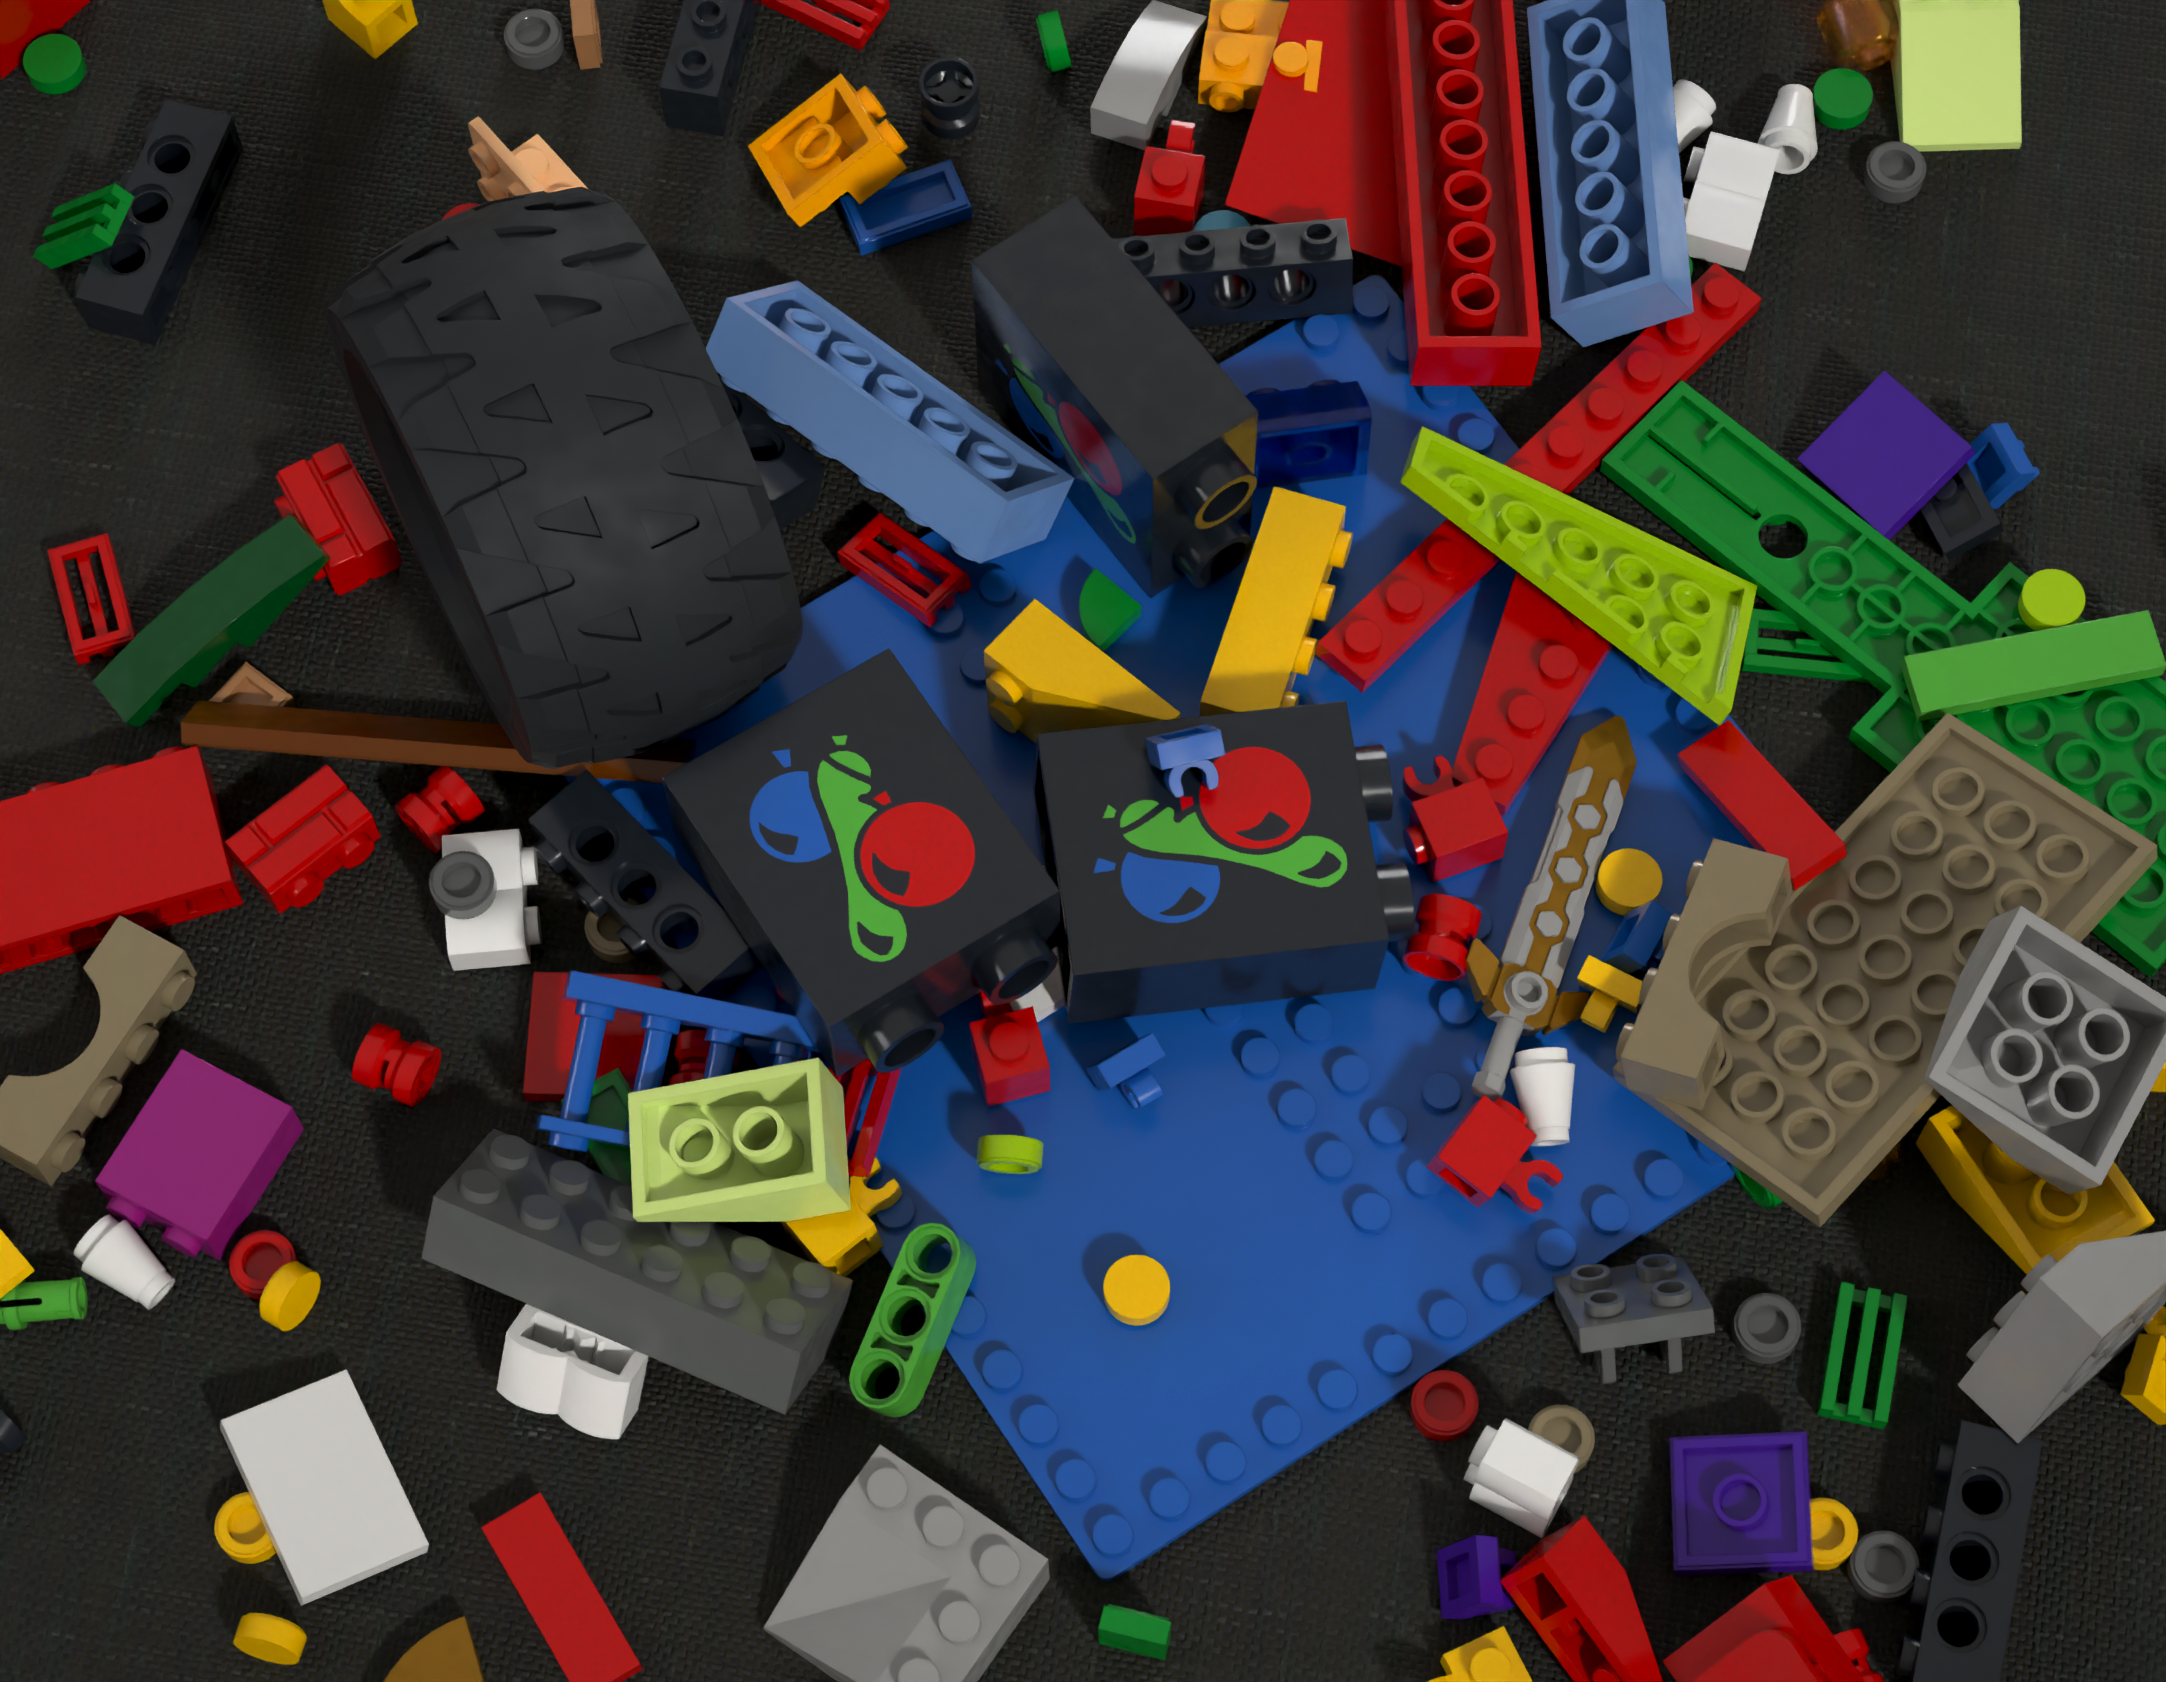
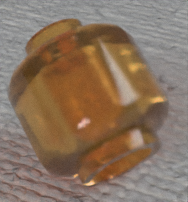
[1816,0,1899,71]

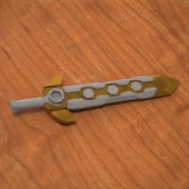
[1465,715,1637,1101]

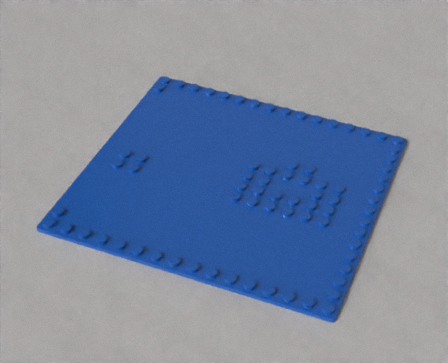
[564,275,1755,1582]

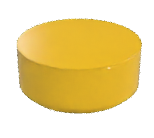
[1595,848,1663,916]
[1103,1255,1170,1326]
[259,1261,321,1331]
[214,1492,277,1564]
[1811,1498,1858,1570]
[233,1613,307,1665]

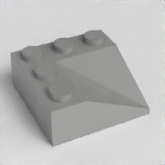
[1924,906,2166,1194]
[1958,1231,2166,1443]
[764,1445,1050,1682]

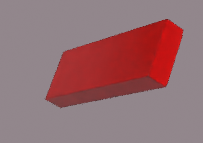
[1677,720,1847,891]
[481,1492,642,1682]

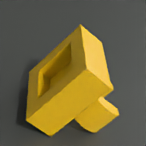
[1577,955,1643,1033]

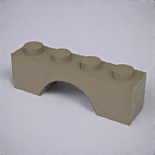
[1616,838,1793,1110]
[0,915,197,1187]

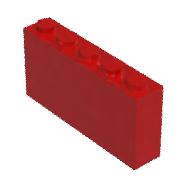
[0,746,244,974]

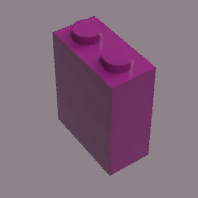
[95,1049,304,1261]

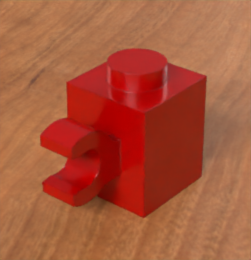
[1134,120,1205,236]
[1402,755,1508,883]
[969,991,1050,1107]
[1426,1095,1563,1214]

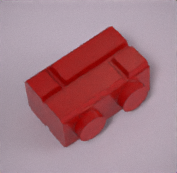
[273,443,403,595]
[224,764,381,914]

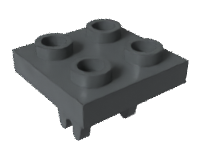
[1552,1254,1715,1384]

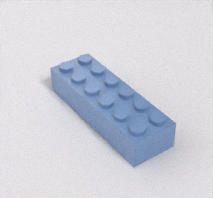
[1527,0,1694,347]
[706,280,1075,564]

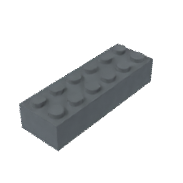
[421,1129,853,1415]

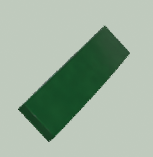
[92,514,331,728]

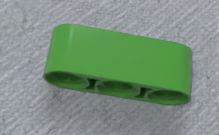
[849,1223,976,1418]

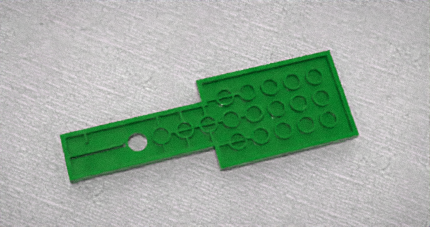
[1600,380,2166,979]

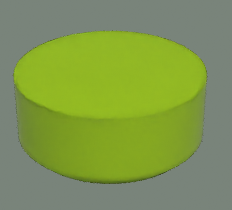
[2018,569,2085,631]
[976,1135,1044,1174]

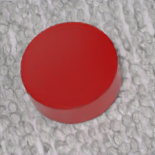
[229,1230,299,1300]
[1410,1370,1479,1442]

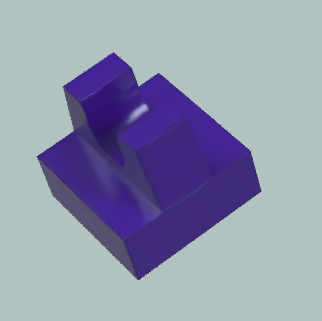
[1437,1535,1518,1620]

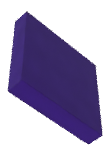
[1797,370,1976,540]
[1669,1431,1814,1576]

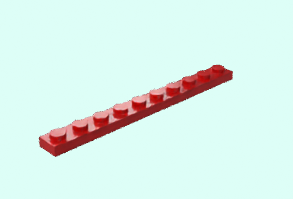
[1315,262,1762,693]

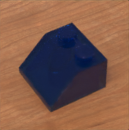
[1245,379,1372,489]

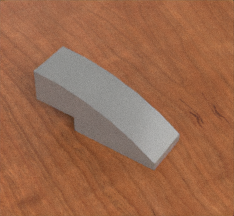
[1090,0,1207,150]

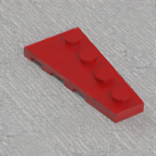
[1452,572,1614,816]

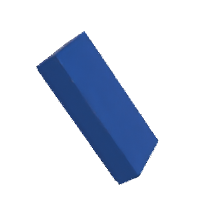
[839,159,972,256]

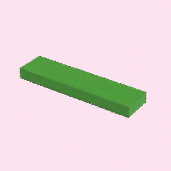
[1901,610,2166,722]

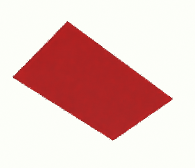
[1225,0,1402,267]

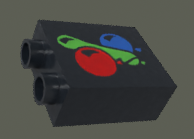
[972,196,1258,598]
[662,648,1061,1077]
[1032,701,1415,1024]

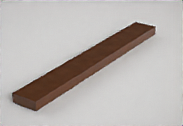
[181,700,696,783]

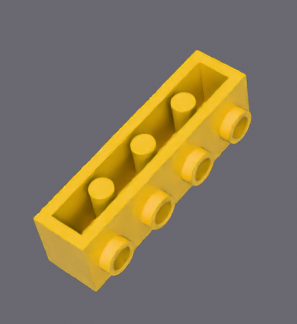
[1200,486,1353,716]

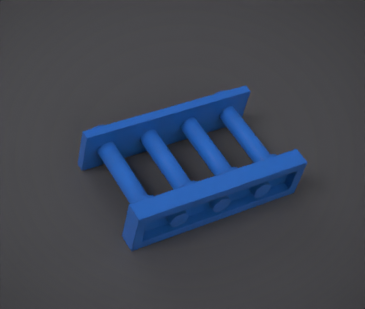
[535,970,820,1152]

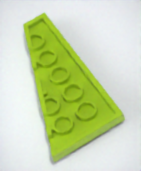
[1400,426,1757,726]

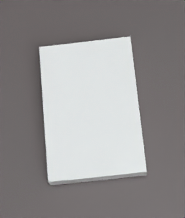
[220,1369,429,1606]

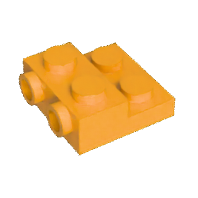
[1198,0,1323,112]
[748,73,908,227]

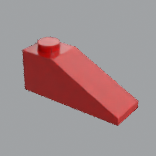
[1499,1516,1663,1682]

